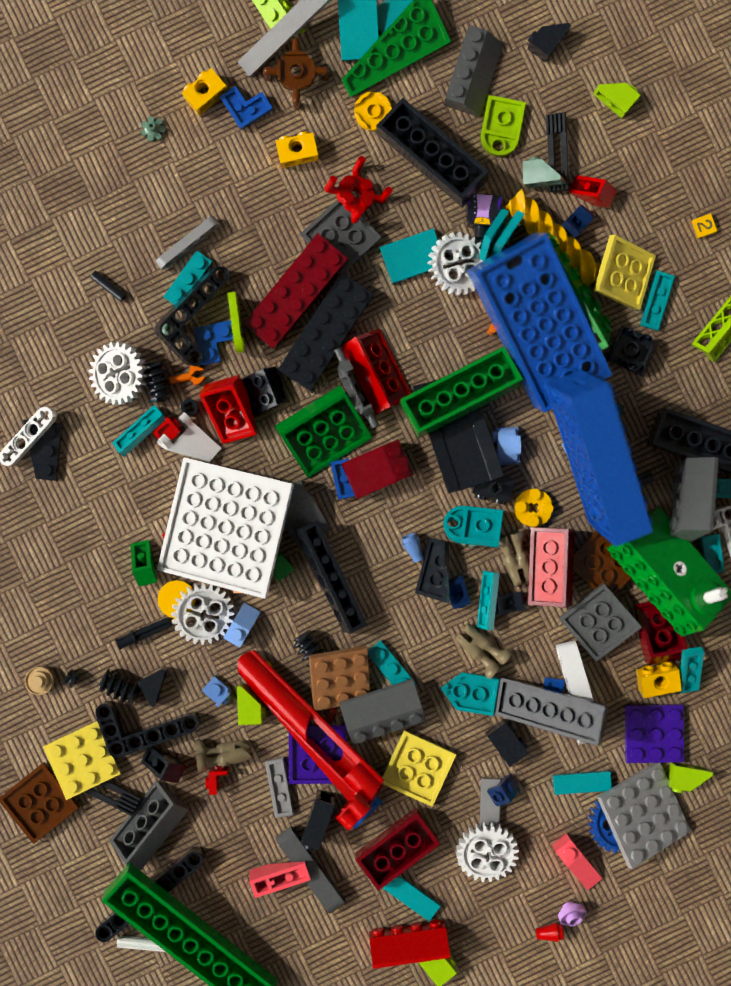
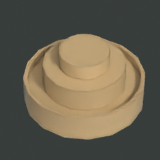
[25,666,54,695]

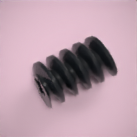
[142,362,172,403]
[292,630,325,668]
[99,668,141,707]

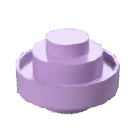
[558,902,587,926]

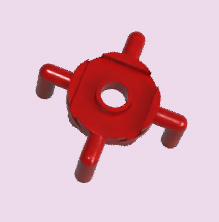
[324,156,393,224]

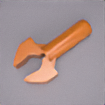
[168,366,206,386]

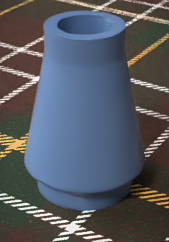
[401,532,424,562]

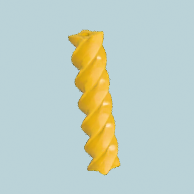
[504,189,601,286]

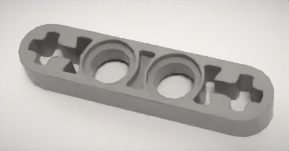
[156,216,220,270]

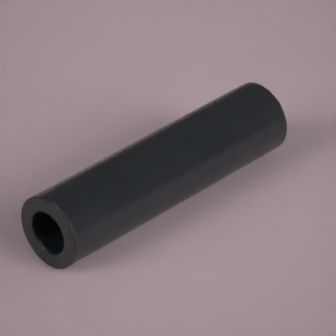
[90,271,126,302]

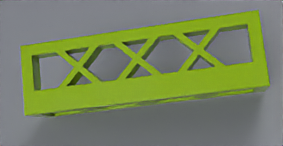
[692,296,731,362]

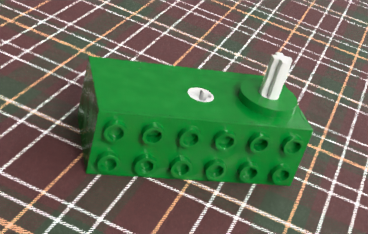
[606,506,731,637]

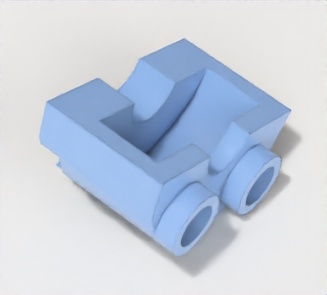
[492,427,521,465]

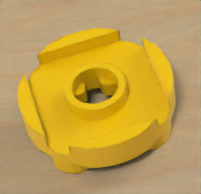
[514,489,553,527]

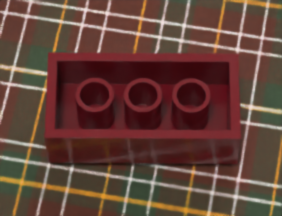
[355,808,440,891]

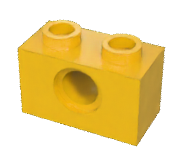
[182,68,228,116]
[276,131,319,168]
[636,662,682,698]

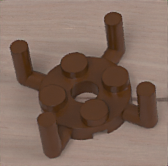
[263,38,329,110]

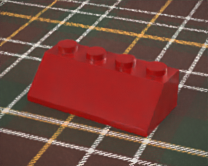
[342,328,412,415]
[369,919,451,969]

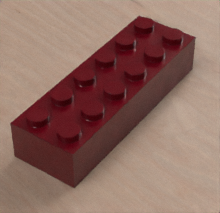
[243,233,349,349]

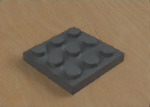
[300,200,381,276]
[559,582,642,662]

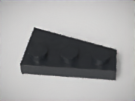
[415,537,449,603]

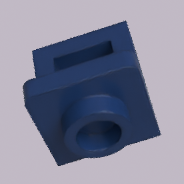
[561,204,594,238]
[449,576,471,609]
[487,774,520,806]

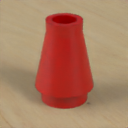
[536,922,564,942]

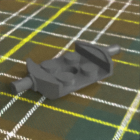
[334,347,379,428]

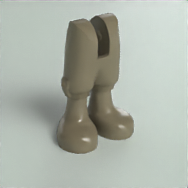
[499,528,530,587]
[455,623,512,679]
[195,739,251,772]

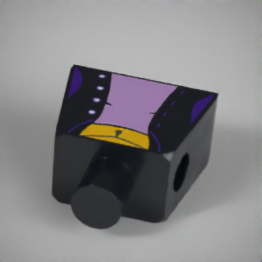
[465,193,503,240]

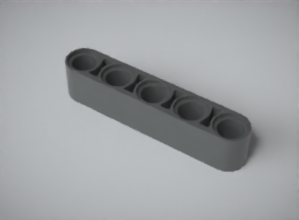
[275,826,346,914]

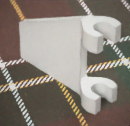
[157,412,221,463]

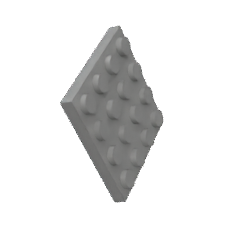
[597,763,691,869]

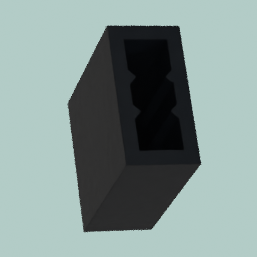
[301,790,335,851]

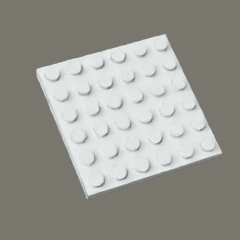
[157,458,294,599]

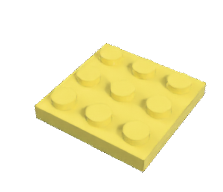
[593,235,656,310]
[43,721,121,800]
[382,730,456,807]

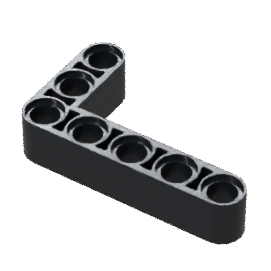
[154,266,230,366]
[95,701,201,758]

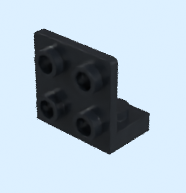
[242,366,290,417]

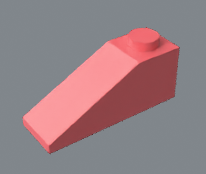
[552,833,603,890]
[249,861,311,898]

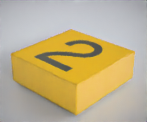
[691,213,717,239]

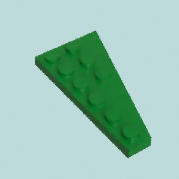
[341,0,451,97]
[547,232,612,350]

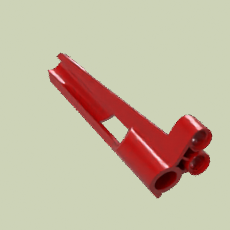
[237,650,384,831]

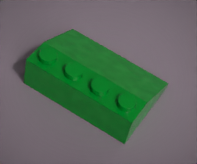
[275,385,372,478]

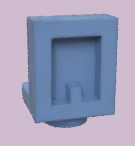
[202,675,232,707]

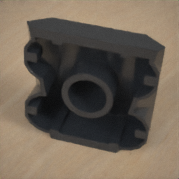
[606,325,659,376]

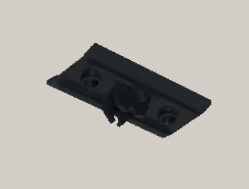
[413,378,504,494]

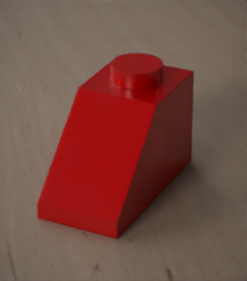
[568,175,617,208]

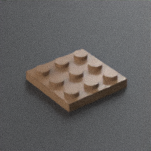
[309,646,370,711]

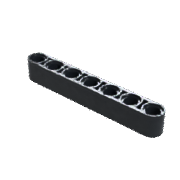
[95,846,205,942]

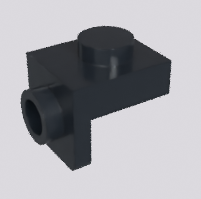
[496,591,526,615]

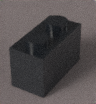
[485,719,528,767]

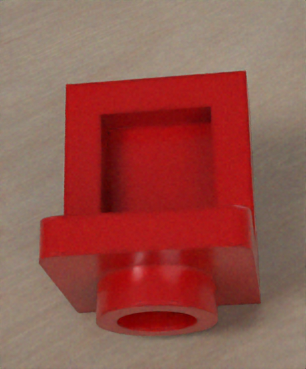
[152,417,183,441]
[205,765,230,795]

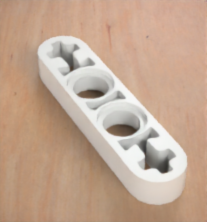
[0,407,57,466]

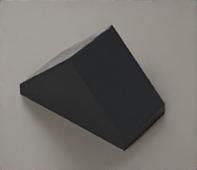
[138,667,168,707]

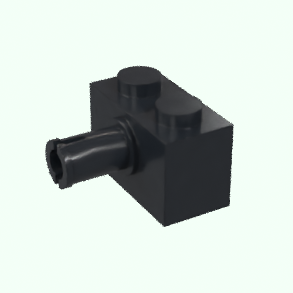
[471,477,515,505]

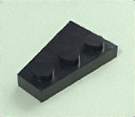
[23,420,63,481]

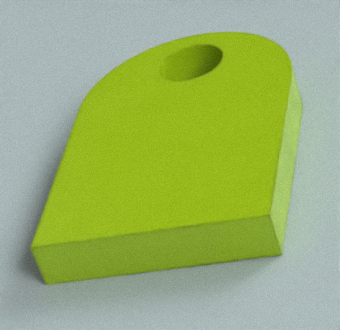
[480,95,526,157]
[228,292,245,353]

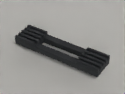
[546,112,570,193]
[84,781,141,816]

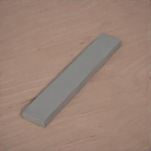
[238,0,331,78]

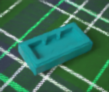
[699,534,725,573]

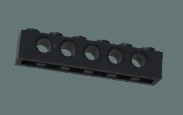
[294,520,367,634]

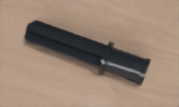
[115,617,172,650]

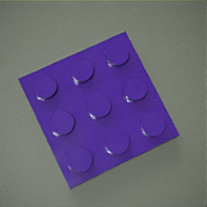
[624,704,684,763]
[289,724,346,784]

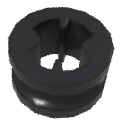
[181,399,199,417]
[63,669,80,689]

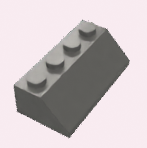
[444,25,503,117]
[670,457,718,542]
[339,679,426,745]
[109,780,189,870]

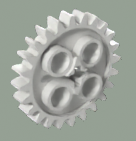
[427,232,488,296]
[89,342,147,405]
[171,582,234,645]
[456,822,519,882]

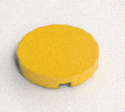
[354,92,392,131]
[158,580,197,618]

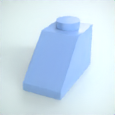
[223,602,261,647]

